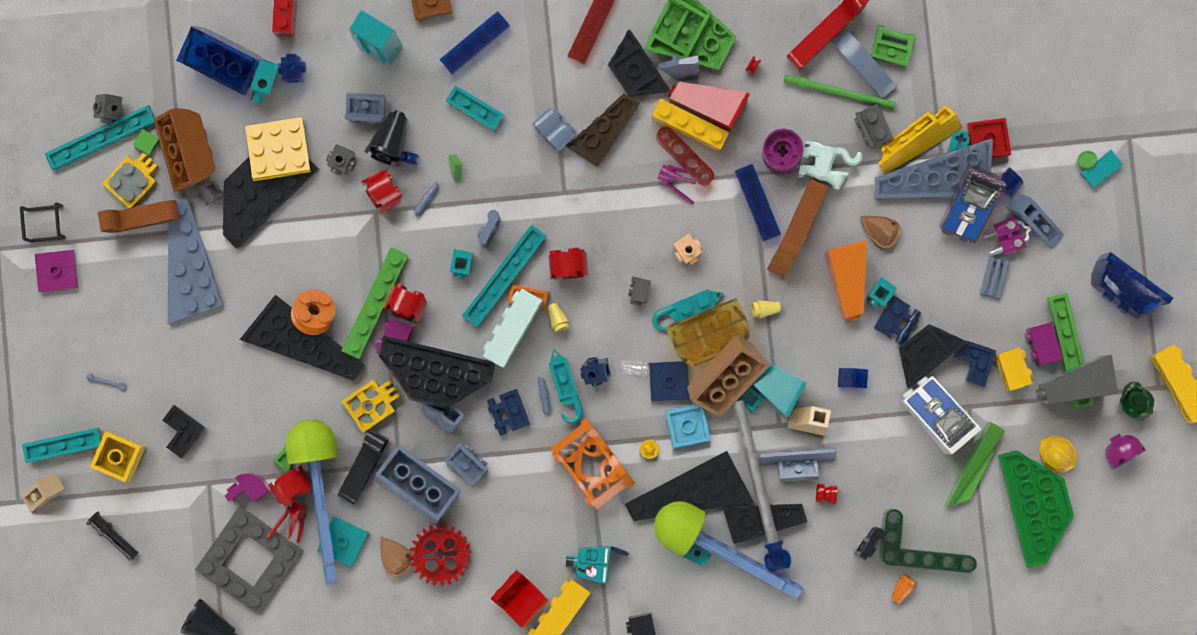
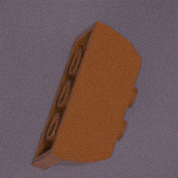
[153,108,215,192]

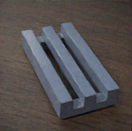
[980,256,1009,299]

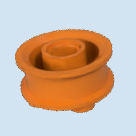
[291,289,336,335]

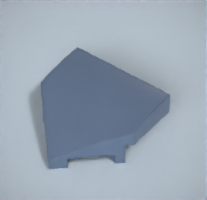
[658,54,699,80]

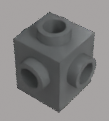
[93,94,123,123]
[326,144,356,176]

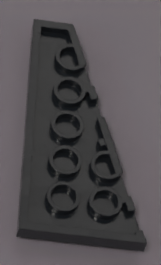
[239,295,366,381]
[625,451,754,521]

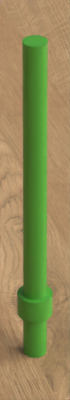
[783,74,896,109]

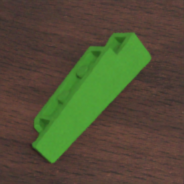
[945,422,1005,507]

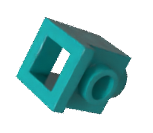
[450,249,474,279]
[866,277,897,308]
[682,543,711,566]

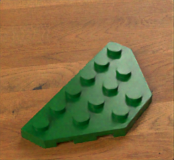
[998,450,1074,568]

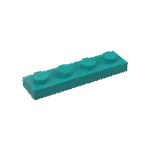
[22,428,102,463]

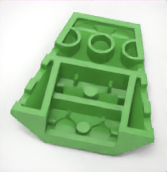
[644,0,737,70]

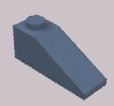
[1006,193,1063,248]

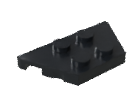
[608,29,670,97]
[899,324,967,389]

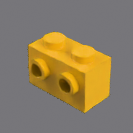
[995,347,1033,391]

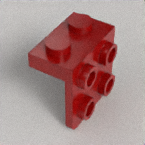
[490,570,548,628]

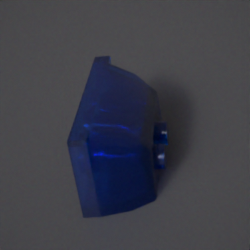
[176,26,262,95]
[1091,252,1173,319]

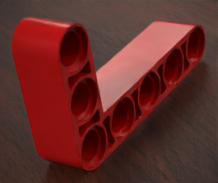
[786,0,870,70]

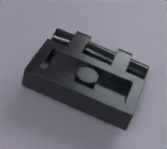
[854,527,885,560]

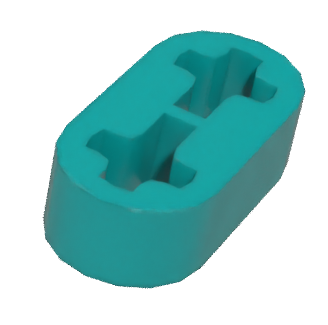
[947,131,969,153]

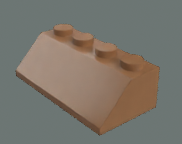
[687,334,770,418]

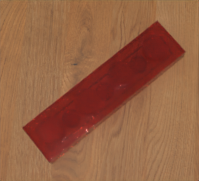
[567,0,615,65]

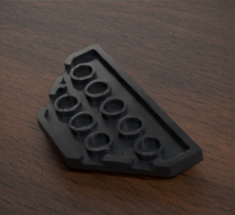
[223,157,319,249]
[379,336,495,409]

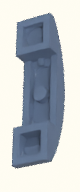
[833,30,897,99]

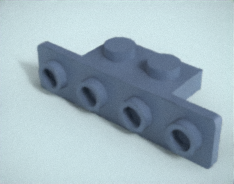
[759,447,837,482]

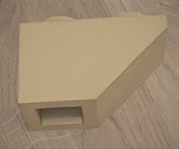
[787,406,831,436]

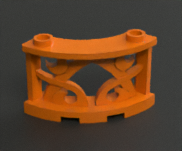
[550,418,635,511]

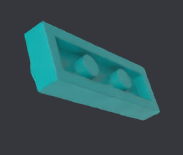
[446,85,504,132]

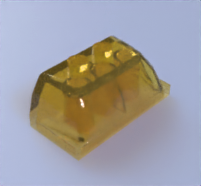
[666,298,749,367]

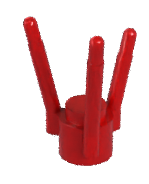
[266,502,307,543]

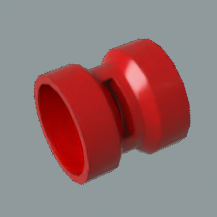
[816,484,838,504]

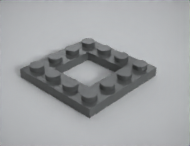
[195,506,303,614]

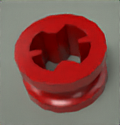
[745,56,761,75]

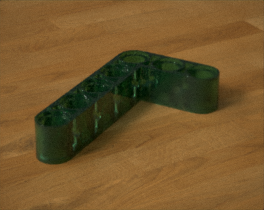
[879,508,977,573]

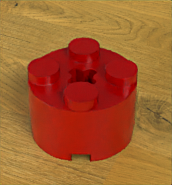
[361,169,403,214]
[548,248,589,280]
[383,283,427,323]
[268,465,313,507]

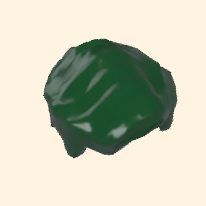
[1120,382,1155,421]

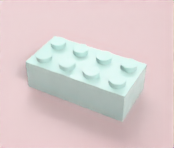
[482,289,543,368]

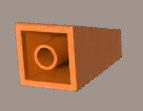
[824,240,867,322]

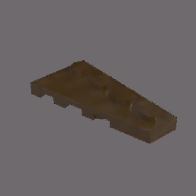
[566,93,640,168]

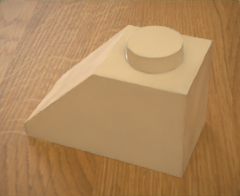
[21,473,65,512]

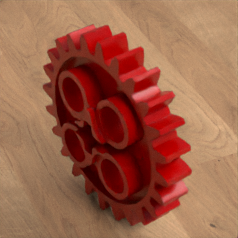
[409,523,472,587]

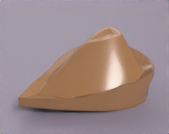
[860,216,901,249]
[380,536,414,577]

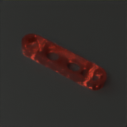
[656,126,714,186]

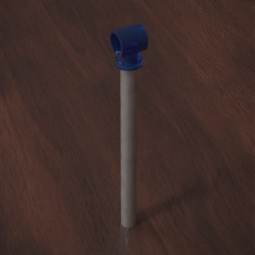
[733,400,791,572]

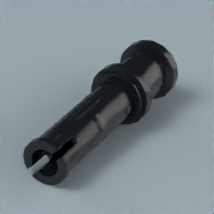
[86,511,139,561]

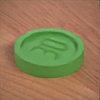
[1078,150,1097,169]

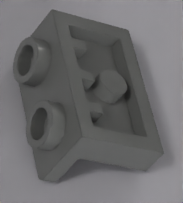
[854,104,894,148]

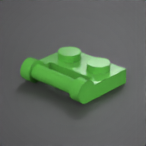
[870,25,916,67]

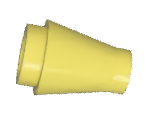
[751,300,781,319]
[547,303,569,333]

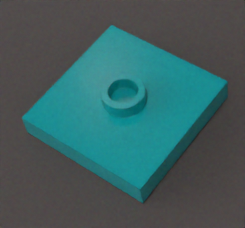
[317,516,369,567]

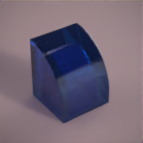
[994,167,1024,198]
[838,368,868,389]

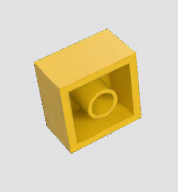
[90,431,146,482]

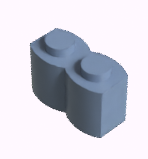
[533,108,575,153]
[421,404,464,433]

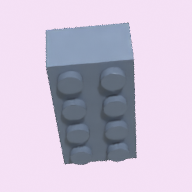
[374,445,461,525]

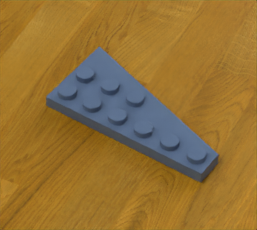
[874,139,993,198]
[168,197,224,324]

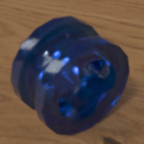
[402,151,419,165]

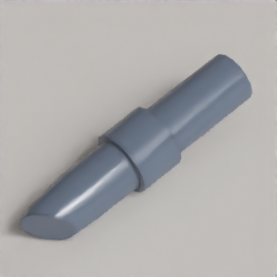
[413,182,439,215]
[538,377,551,413]

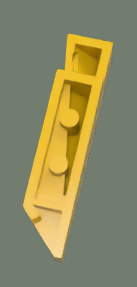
[878,105,962,174]

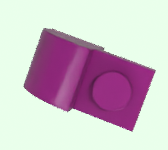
[224,473,271,502]

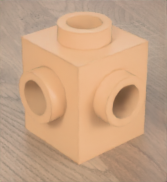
[673,234,703,265]

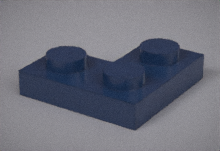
[953,340,997,387]

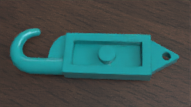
[652,289,723,332]
[548,349,583,424]

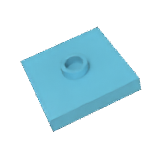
[665,404,711,449]

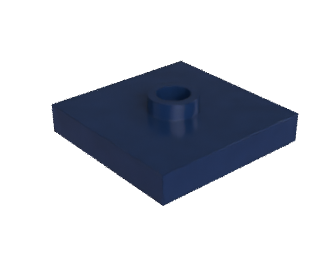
[649,361,690,401]

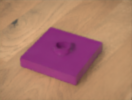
[35,250,78,292]

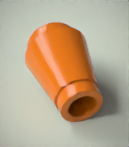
[891,574,917,604]

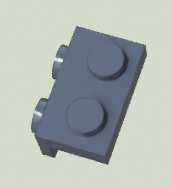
[344,92,385,124]
[445,443,488,486]

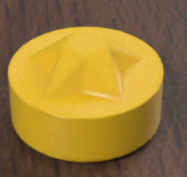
[640,440,659,459]

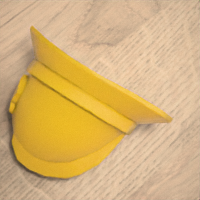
[1039,436,1078,473]

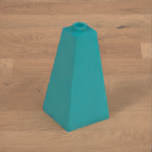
[751,364,807,417]

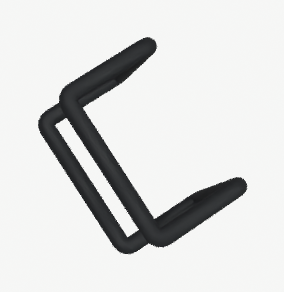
[20,202,66,243]

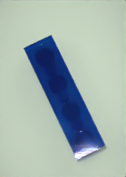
[439,11,510,75]
[734,164,781,242]

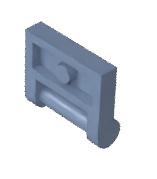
[477,210,501,247]

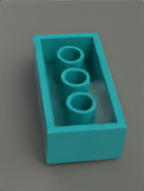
[349,10,402,65]

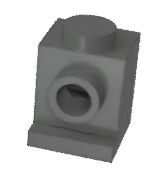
[628,276,651,307]

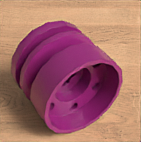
[762,128,803,174]

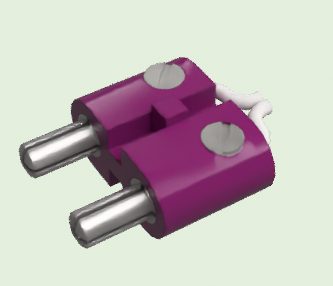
[982,216,1031,256]

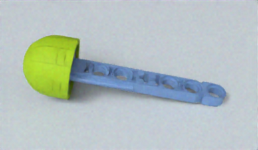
[286,419,339,585]
[654,502,804,598]

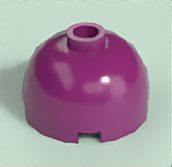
[1105,434,1146,470]

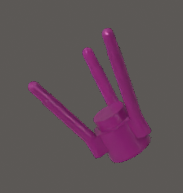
[658,164,697,205]

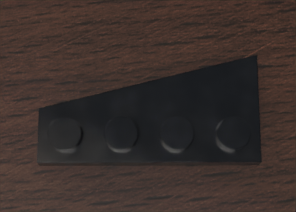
[722,503,808,544]

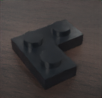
[162,405,206,459]

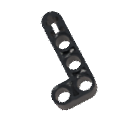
[337,429,389,505]

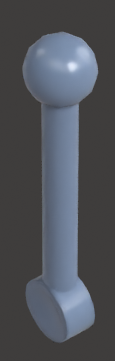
[86,374,126,390]

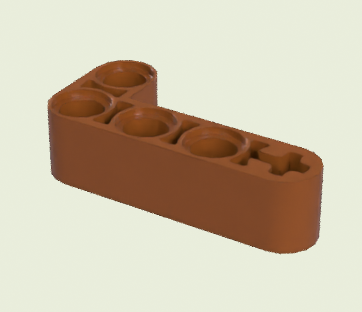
[97,200,179,233]

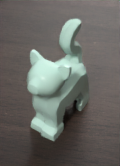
[798,141,863,190]

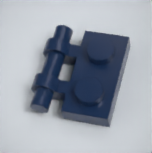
[873,295,921,345]
[487,389,531,436]

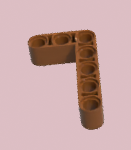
[767,178,828,278]

